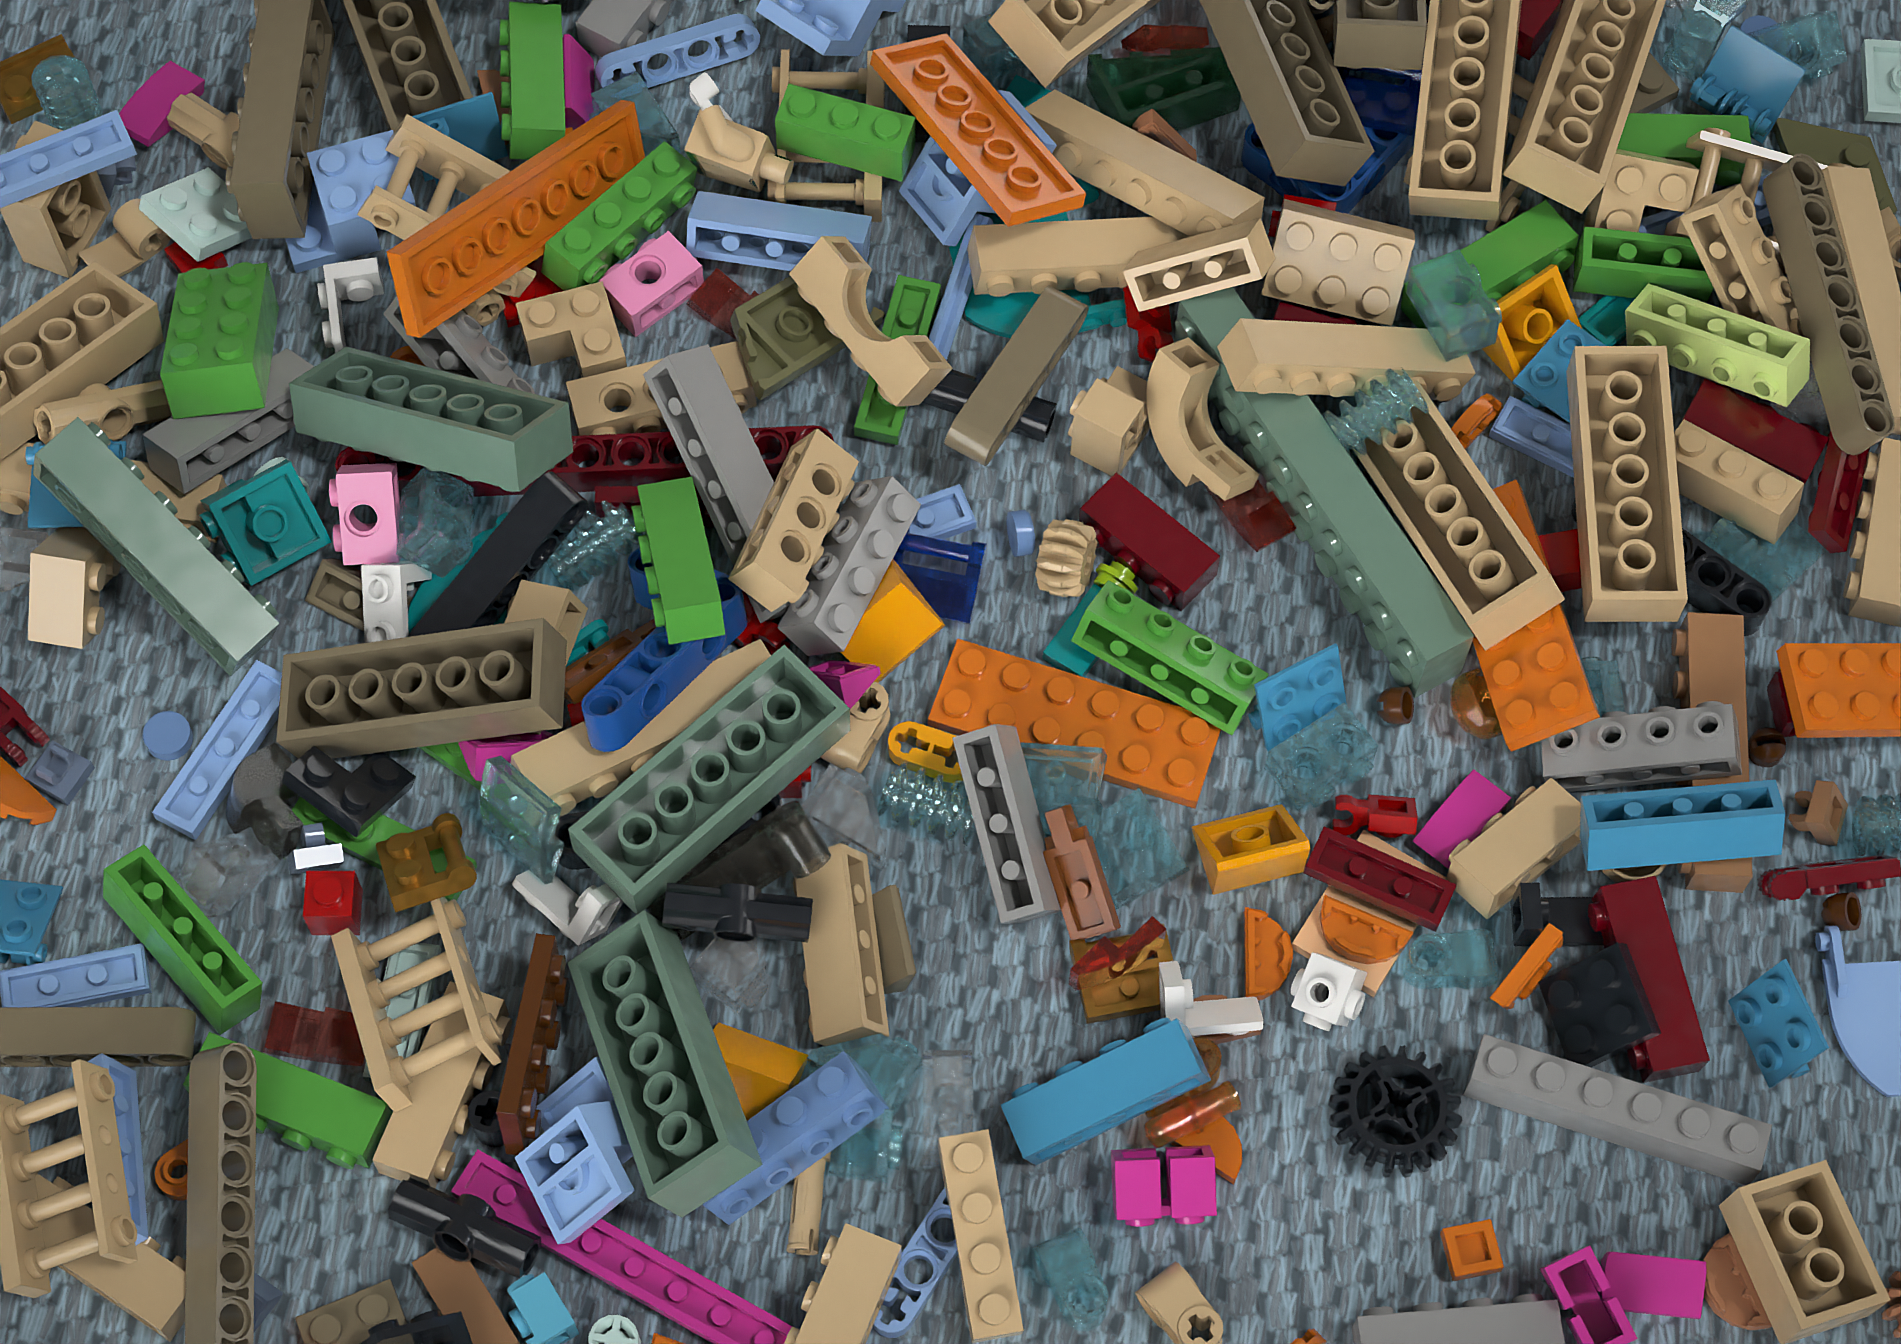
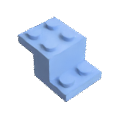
[755,0,906,56]
[899,90,1057,246]
[285,130,416,273]
[514,1057,635,1245]

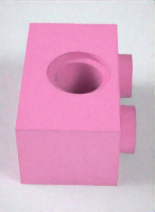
[599,230,704,337]
[329,463,404,565]

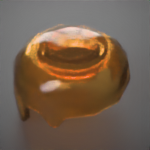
[1450,668,1502,740]

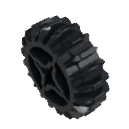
[1328,1045,1462,1178]

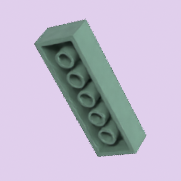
[289,347,573,492]
[33,417,279,676]
[568,645,851,915]
[567,910,763,1218]

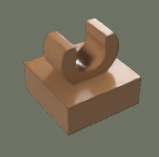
[1788,780,1848,846]

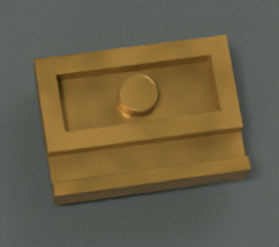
[0,34,91,124]

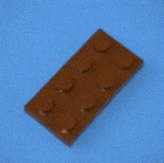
[496,933,570,1155]

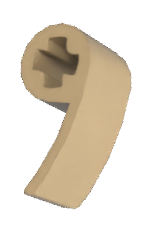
[78,199,171,277]

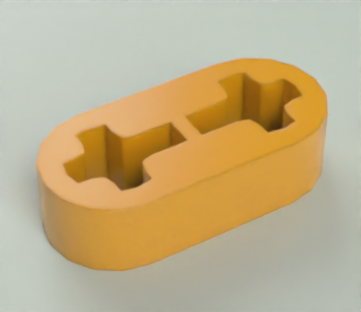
[888,721,963,783]

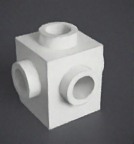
[1291,952,1368,1031]

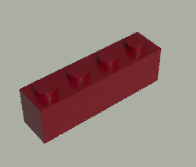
[1588,876,1710,1083]

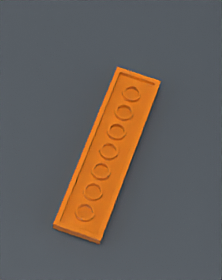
[386,100,645,338]

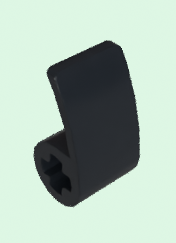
[468,1043,511,1147]

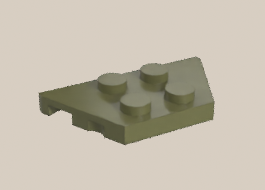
[1772,118,1897,215]
[730,276,886,401]

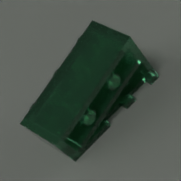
[1086,47,1241,132]

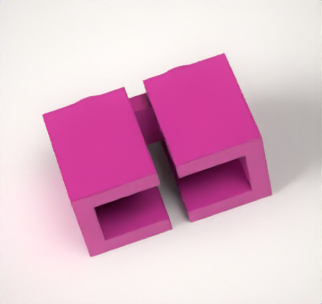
[1111,1145,1217,1227]
[1539,1245,1638,1344]

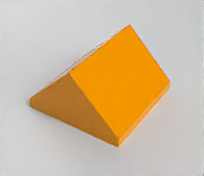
[1474,264,1582,381]
[841,559,945,683]
[1192,804,1310,895]
[713,1022,809,1121]

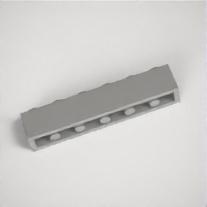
[643,344,790,623]
[1463,1034,1772,1185]

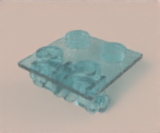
[1703,518,1827,603]

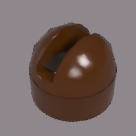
[1376,687,1414,724]
[1748,727,1786,767]
[1821,892,1862,931]

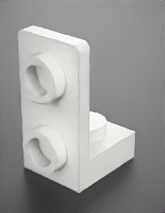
[317,257,384,353]
[361,561,432,643]
[512,864,623,946]
[1159,961,1263,1039]

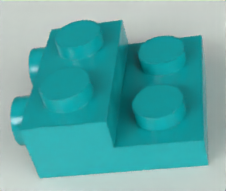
[199,459,332,586]

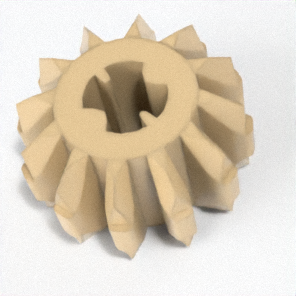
[1035,519,1098,597]

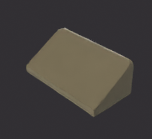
[305,558,412,631]
[872,885,916,994]

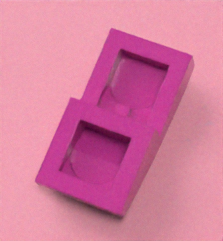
[119,61,205,147]
[1413,769,1512,869]

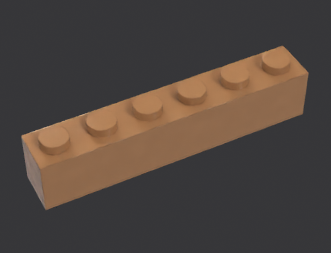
[1671,612,1753,893]

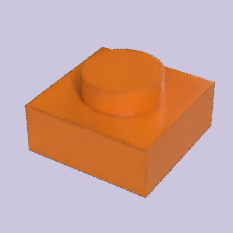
[1440,1219,1504,1281]

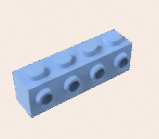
[686,191,872,271]

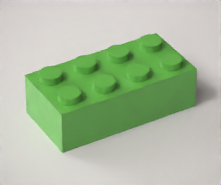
[160,262,279,419]

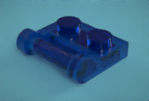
[1337,64,1423,135]
[893,528,987,625]

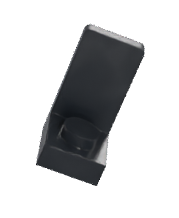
[1510,882,1604,946]
[360,1310,473,1344]

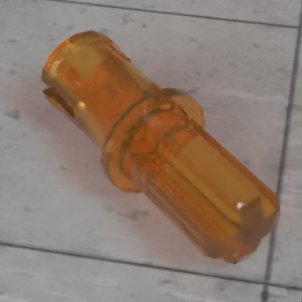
[1144,1081,1241,1148]

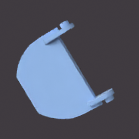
[1815,926,1901,1097]

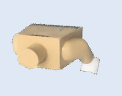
[684,73,794,192]

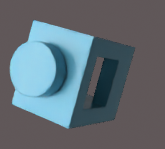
[507,1272,579,1344]

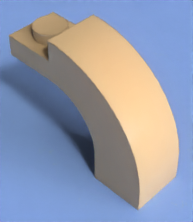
[1146,337,1260,501]

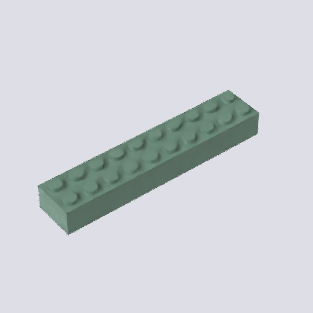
[1174,287,1474,698]

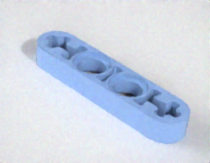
[595,14,760,97]
[873,1187,958,1338]

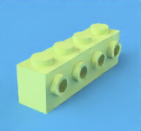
[1625,283,1810,407]

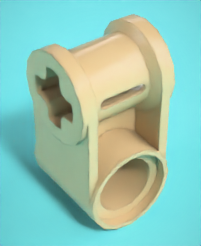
[820,682,890,777]
[1135,1261,1224,1344]

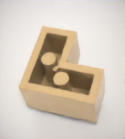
[1582,149,1699,232]
[516,281,627,378]
[1068,366,1150,476]
[28,527,121,649]

